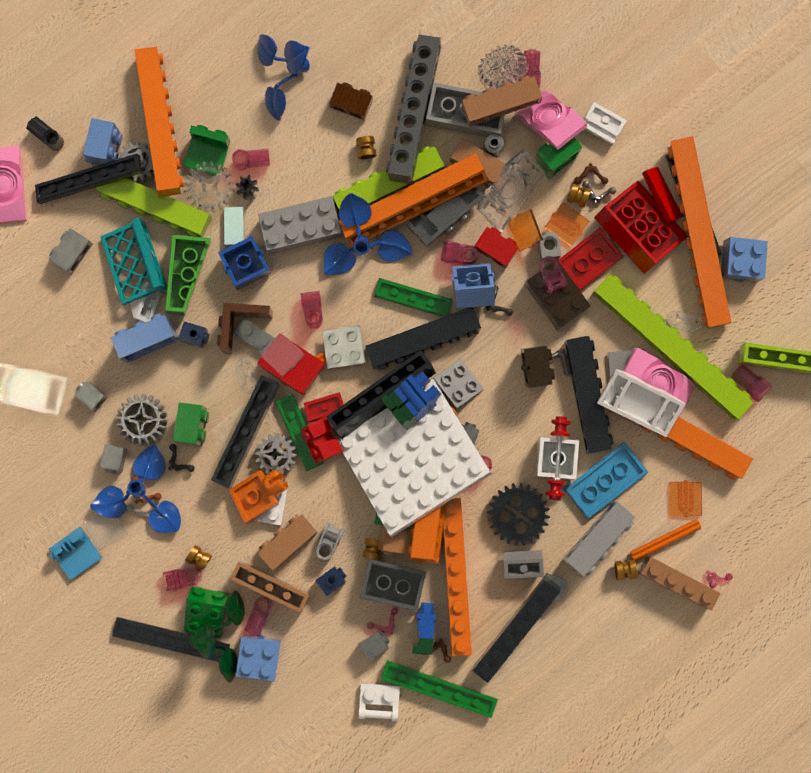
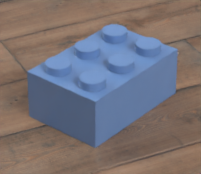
[111,314,179,363]

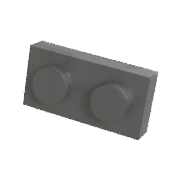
[234,318,275,354]

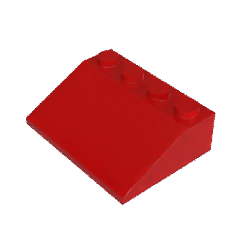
[594,180,688,274]

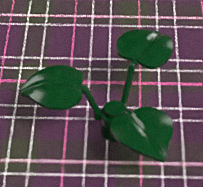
[190,590,245,682]

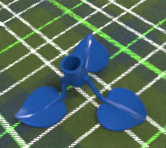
[257,34,310,120]
[324,193,412,275]
[90,445,181,533]

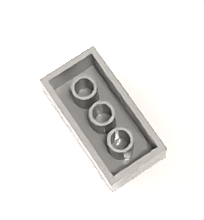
[426,83,505,137]
[258,196,342,255]
[562,502,635,577]

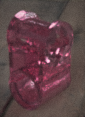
[440,241,478,265]
[539,256,568,295]
[300,291,323,329]
[163,567,202,591]

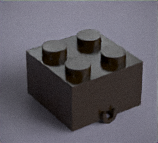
[521,346,555,388]

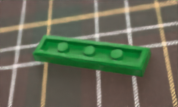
[374,278,452,317]
[275,394,324,471]

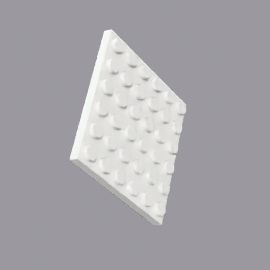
[338,379,492,537]

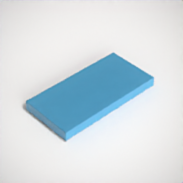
[564,442,648,520]

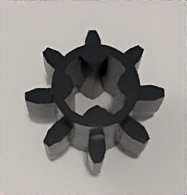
[235,175,259,200]

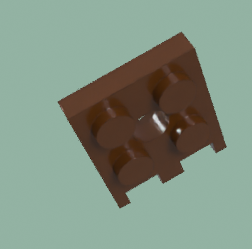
[217,303,273,354]

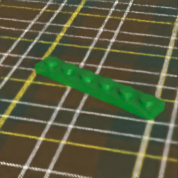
[381,660,498,718]

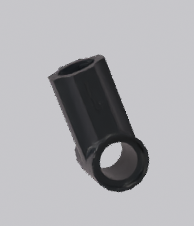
[26,116,64,151]

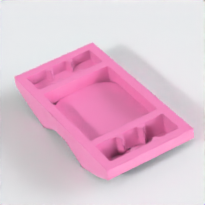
[514,91,587,150]
[0,146,27,223]
[623,348,696,417]

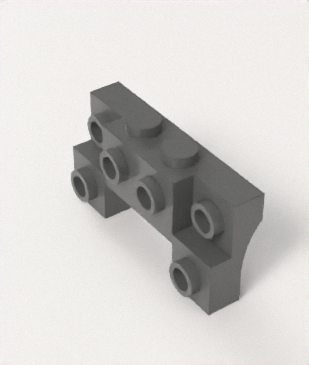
[404,187,485,247]

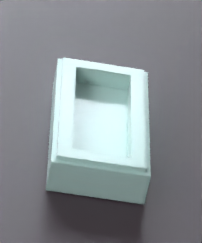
[224,207,244,246]

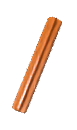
[630,520,701,561]

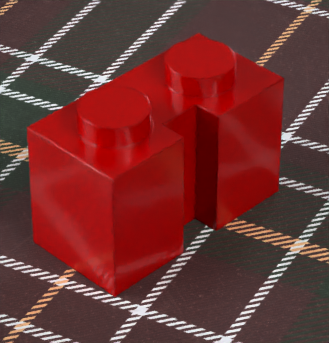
[474,227,519,269]
[300,417,343,464]

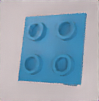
[49,526,102,580]

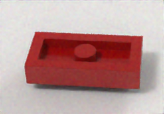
[303,392,344,422]

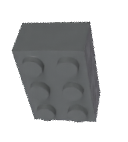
[360,558,426,611]

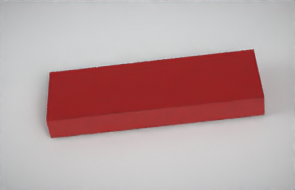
[642,166,683,223]

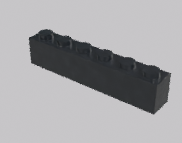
[365,307,481,371]
[565,336,613,454]
[326,350,436,439]
[211,375,280,489]
[472,575,561,683]

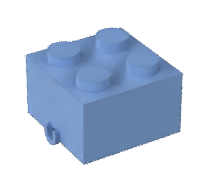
[83,118,123,166]
[721,237,768,282]
[452,263,495,308]
[236,635,281,681]

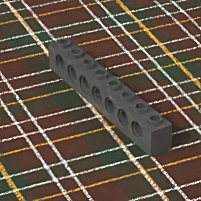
[386,34,442,184]

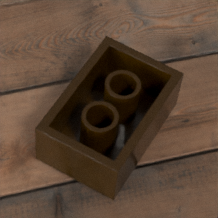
[524,259,591,331]

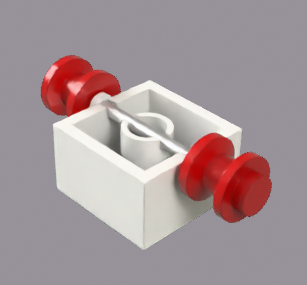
[535,416,579,501]

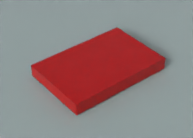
[558,227,624,291]
[257,334,326,395]

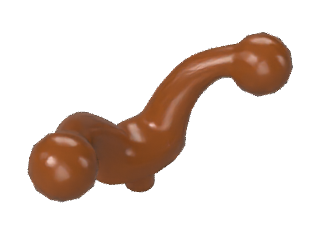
[132,477,162,504]

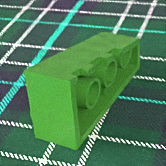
[166,235,211,315]

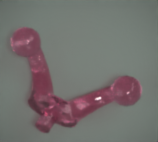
[706,570,733,588]
[367,607,398,635]

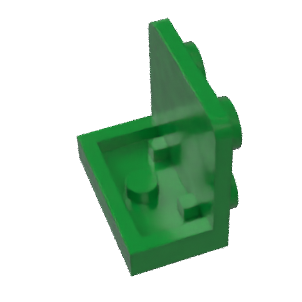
[184,125,230,176]
[184,587,230,638]

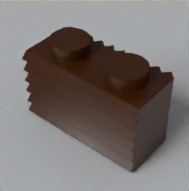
[329,82,373,121]

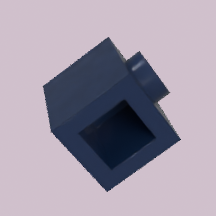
[178,321,210,348]
[315,566,347,596]

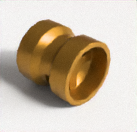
[356,136,377,160]
[567,183,591,207]
[362,538,382,561]
[185,545,212,571]
[614,559,637,581]

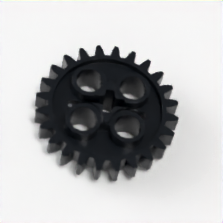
[487,483,550,546]

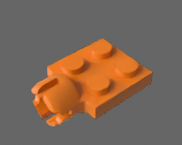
[229,470,288,524]

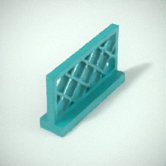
[100,217,167,305]

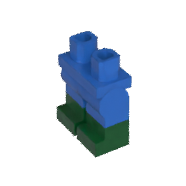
[380,372,442,431]
[412,603,437,655]

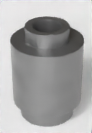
[484,134,504,157]

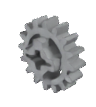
[116,141,154,183]
[255,433,298,474]

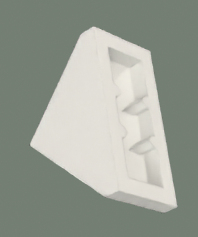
[130,282,162,323]

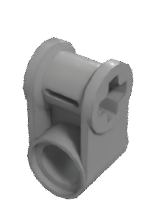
[316,522,345,560]

